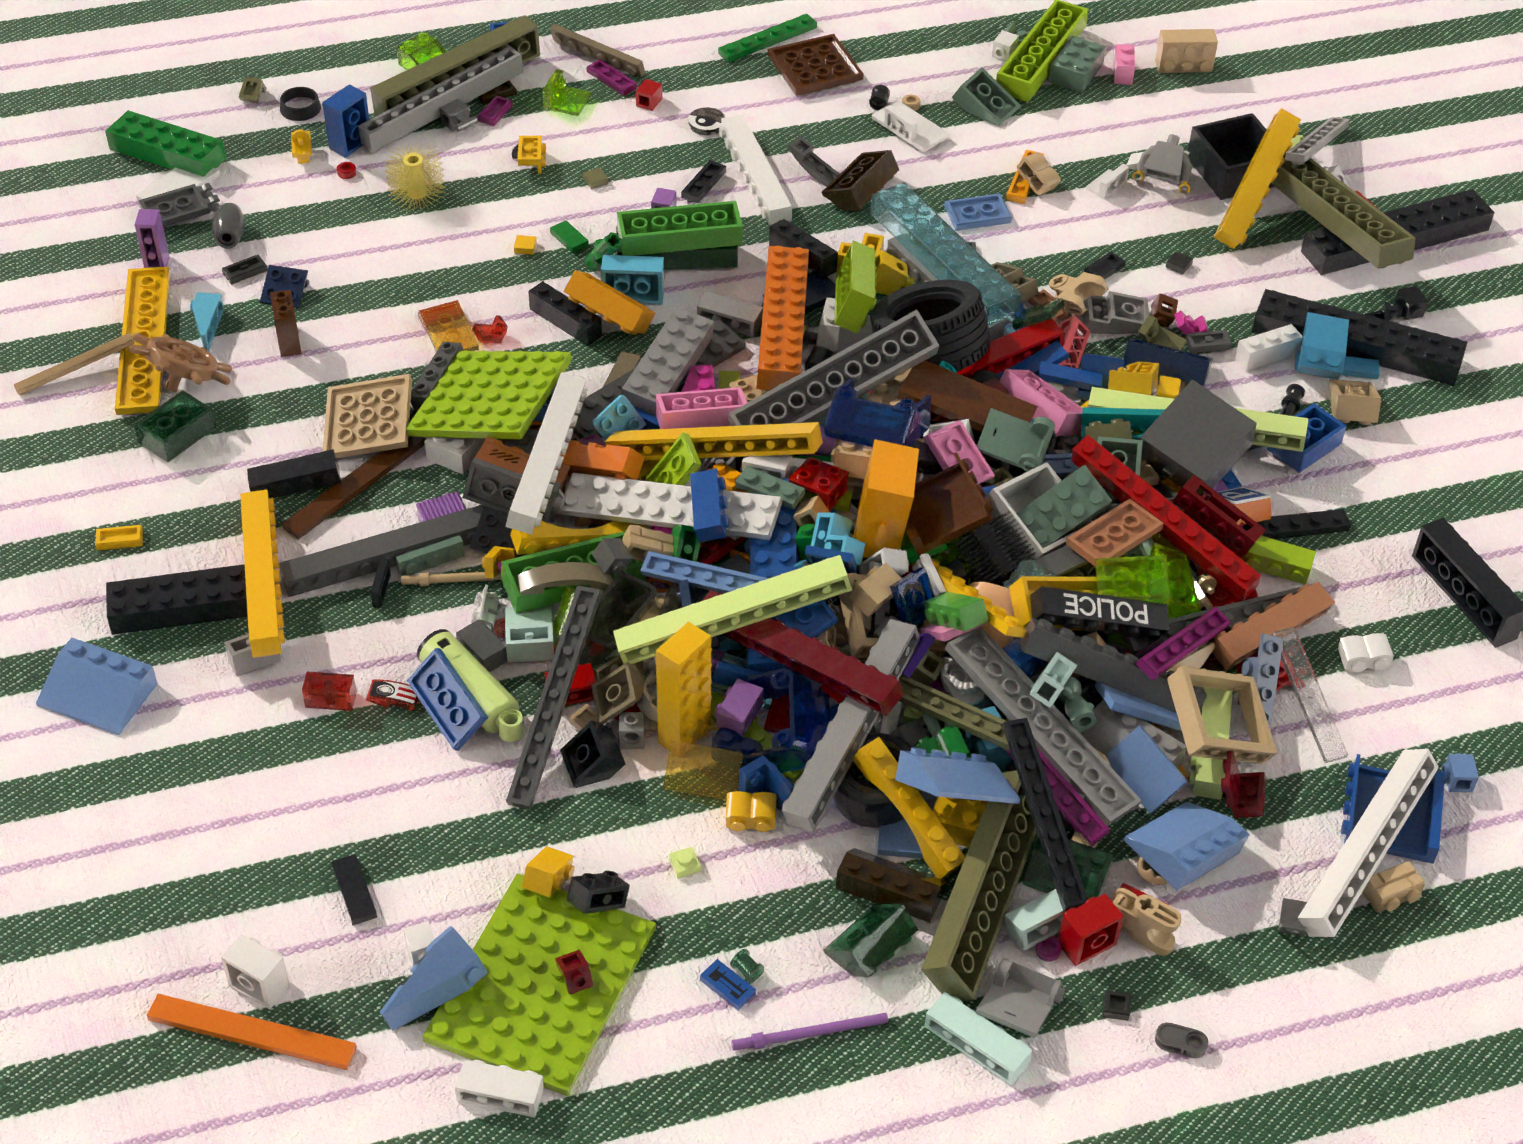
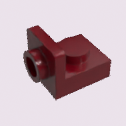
[555,950,593,994]

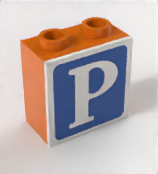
[1207,487,1271,525]

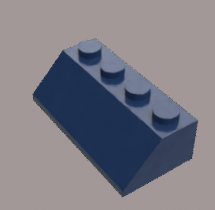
[1124,338,1213,386]

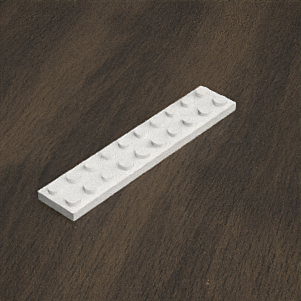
[561,473,782,540]

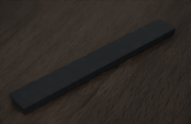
[1002,717,1088,912]

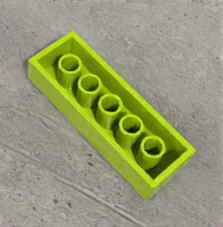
[834,240,877,333]

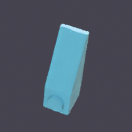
[190,292,224,351]

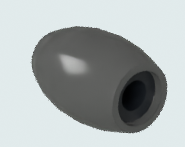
[212,203,245,249]

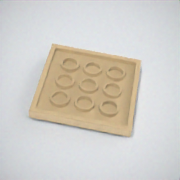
[322,374,412,458]

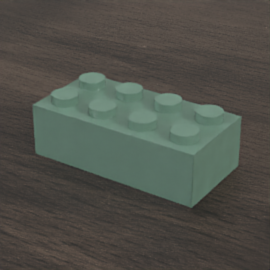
[1016,465,1112,548]

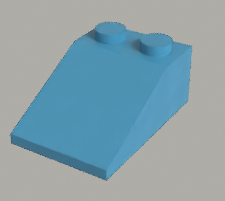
[1297,312,1349,379]

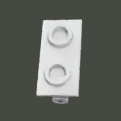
[470,585,499,631]

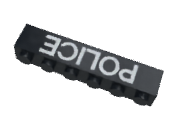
[1030,586,1170,640]

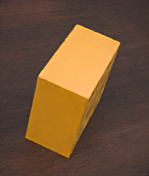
[853,439,919,558]

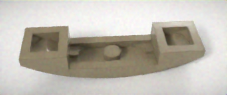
[518,562,613,595]

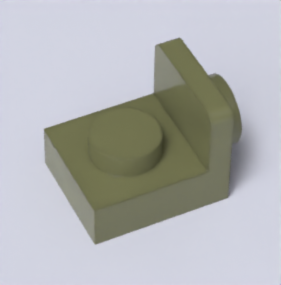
[239,77,267,103]

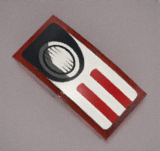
[366,679,418,711]

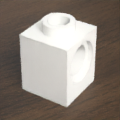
[992,30,1019,61]

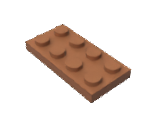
[1066,499,1164,570]

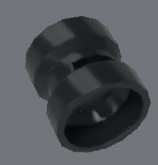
[869,85,890,111]

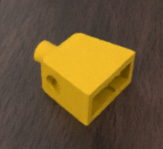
[875,250,914,295]

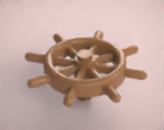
[130,333,232,392]

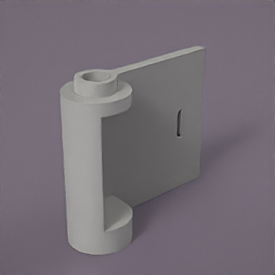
[975,958,1065,1038]

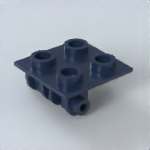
[260,265,309,308]

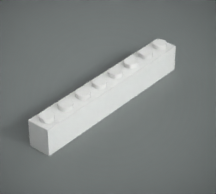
[719,114,792,226]

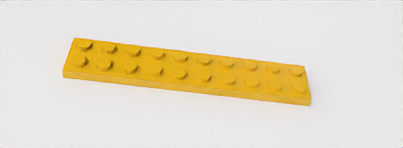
[115,266,170,415]

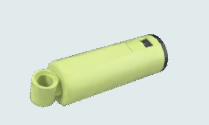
[417,629,523,742]

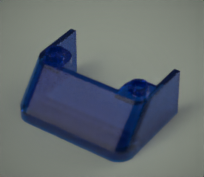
[824,378,931,447]
[747,668,830,773]

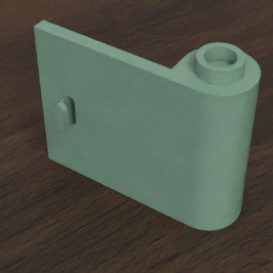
[977,408,1055,471]

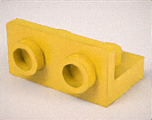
[518,135,546,174]

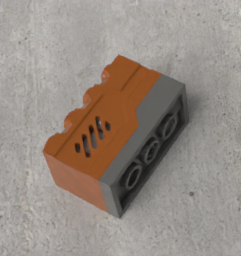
[462,436,571,523]

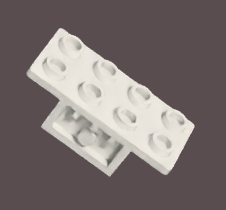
[872,100,950,152]

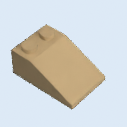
[1329,379,1381,425]

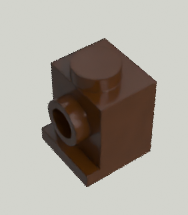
[1151,293,1178,328]

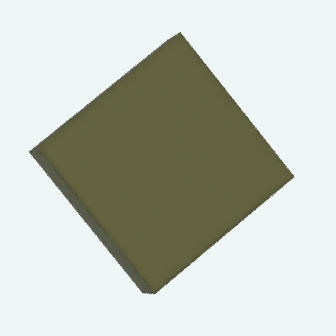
[582,167,608,189]

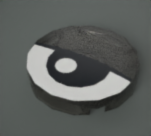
[688,107,725,136]

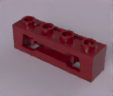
[1172,475,1266,556]

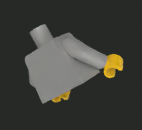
[1132,134,1192,193]

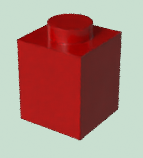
[636,79,663,111]

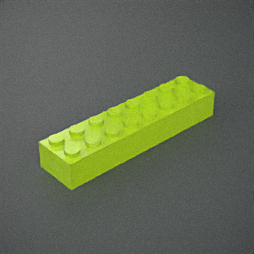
[996,0,1089,102]

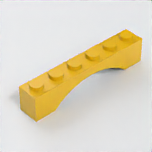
[510,521,648,555]
[852,737,965,879]

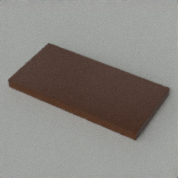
[897,360,1038,434]

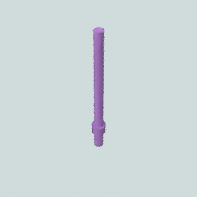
[731,1013,888,1051]

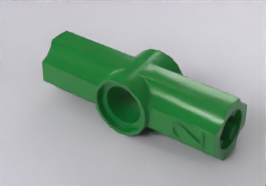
[585,232,622,271]

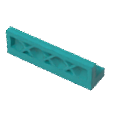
[1081,407,1165,440]

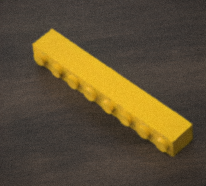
[1214,108,1301,249]

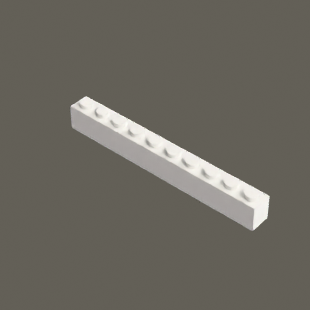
[505,372,588,535]
[1298,749,1439,937]

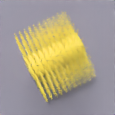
[385,142,446,212]

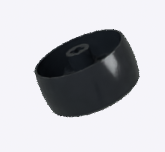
[833,732,921,828]

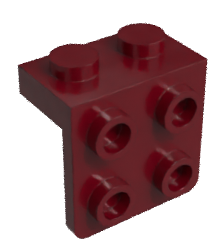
[1221,751,1266,818]

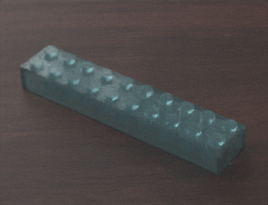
[870,183,1021,325]

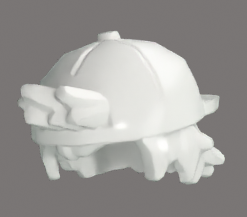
[940,656,985,705]

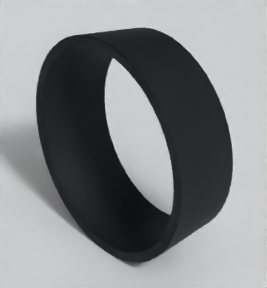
[280,87,321,121]

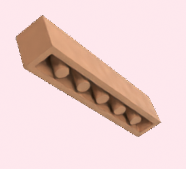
[1212,581,1335,671]

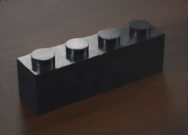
[769,219,838,279]
[528,281,602,346]
[247,449,341,498]

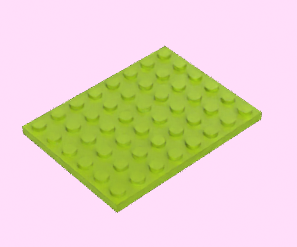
[422,873,656,1097]

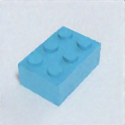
[601,255,664,304]

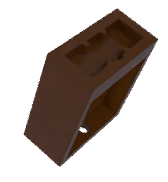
[270,290,302,357]

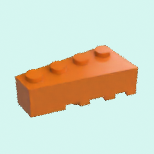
[561,440,645,480]

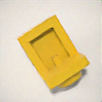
[482,546,516,579]

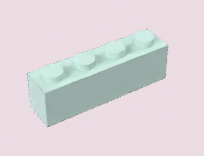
[924,992,1032,1086]

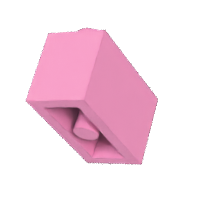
[1113,44,1135,85]

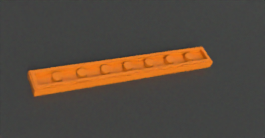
[146,994,357,1070]

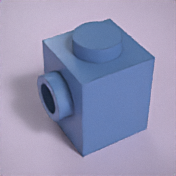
[1441,753,1479,792]

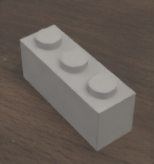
[697,291,763,338]

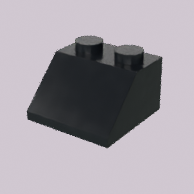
[560,720,626,788]

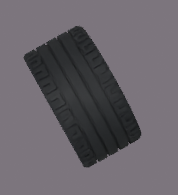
[870,280,991,372]

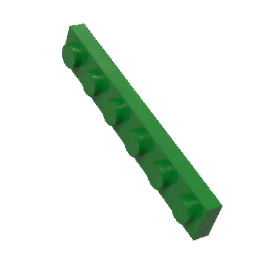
[718,13,817,63]

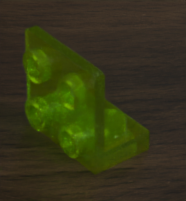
[542,69,591,116]

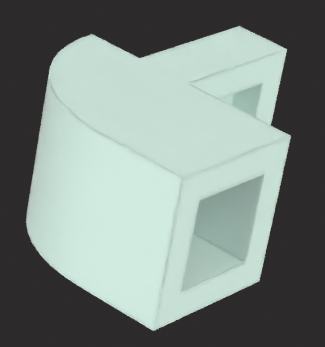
[1030,652,1077,708]

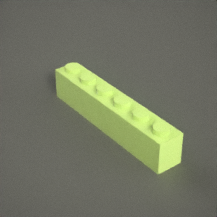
[1188,670,1233,800]

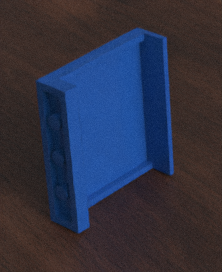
[1341,754,1445,864]

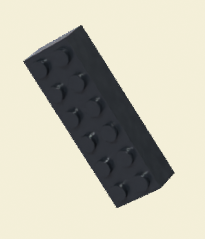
[1412,518,1523,648]
[106,564,248,635]

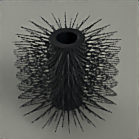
[953,511,1036,583]

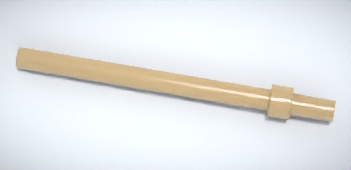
[401,572,501,586]

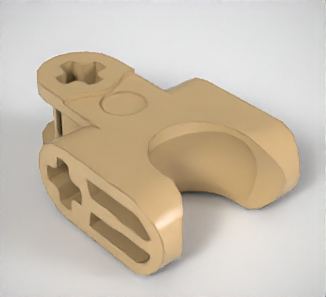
[1049,272,1109,316]
[1113,888,1181,956]

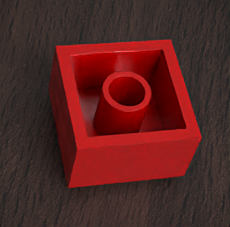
[1058,894,1124,966]

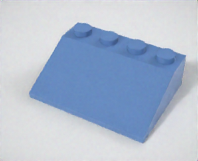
[36,637,158,735]
[895,747,1020,804]
[1123,802,1250,891]

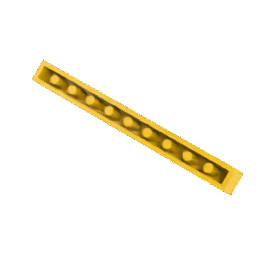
[605,422,823,460]
[240,490,285,658]

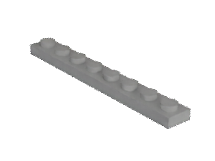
[1285,117,1350,165]

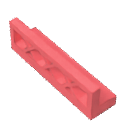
[1058,315,1091,387]

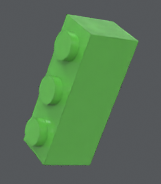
[924,592,989,631]

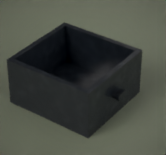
[1188,113,1286,200]

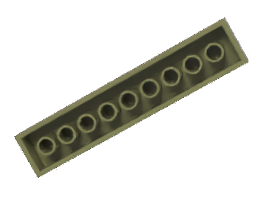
[370,15,540,117]
[1271,158,1416,268]
[921,770,1037,1001]

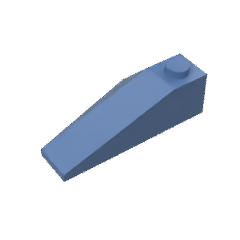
[380,926,488,1031]

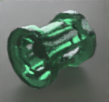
[730,949,764,984]

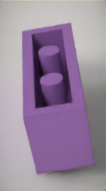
[134,209,169,268]

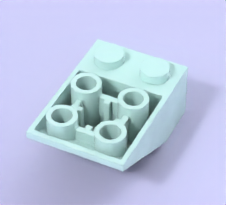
[505,605,554,663]

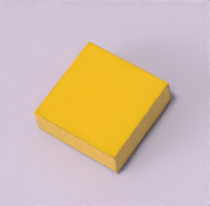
[514,235,537,255]

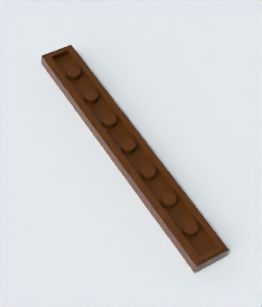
[282,436,426,539]

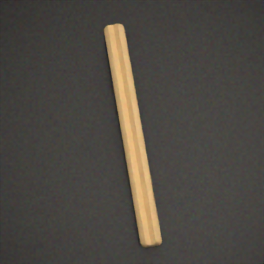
[14,333,135,395]

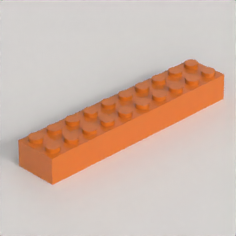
[756,246,809,390]

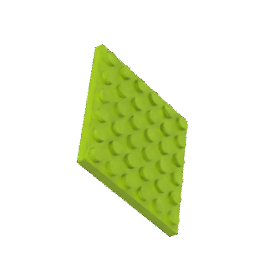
[406,350,573,439]

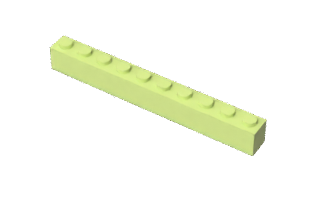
[1088,387,1308,452]
[613,555,852,664]

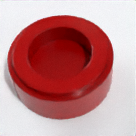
[337,162,357,179]

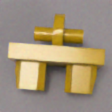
[291,129,312,164]

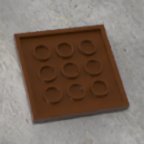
[767,34,864,96]

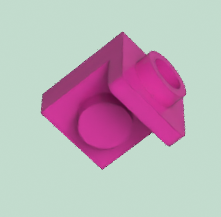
[1174,310,1208,335]

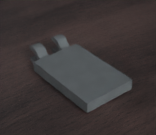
[138,183,220,227]

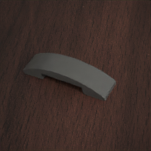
[788,136,840,186]

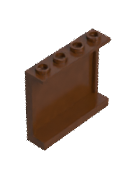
[905,452,993,556]

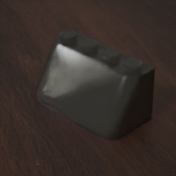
[579,571,657,667]

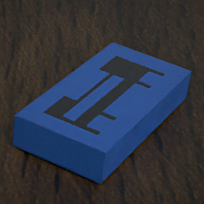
[700,959,756,1010]

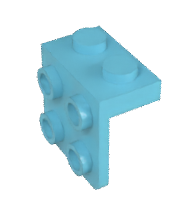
[592,395,646,442]

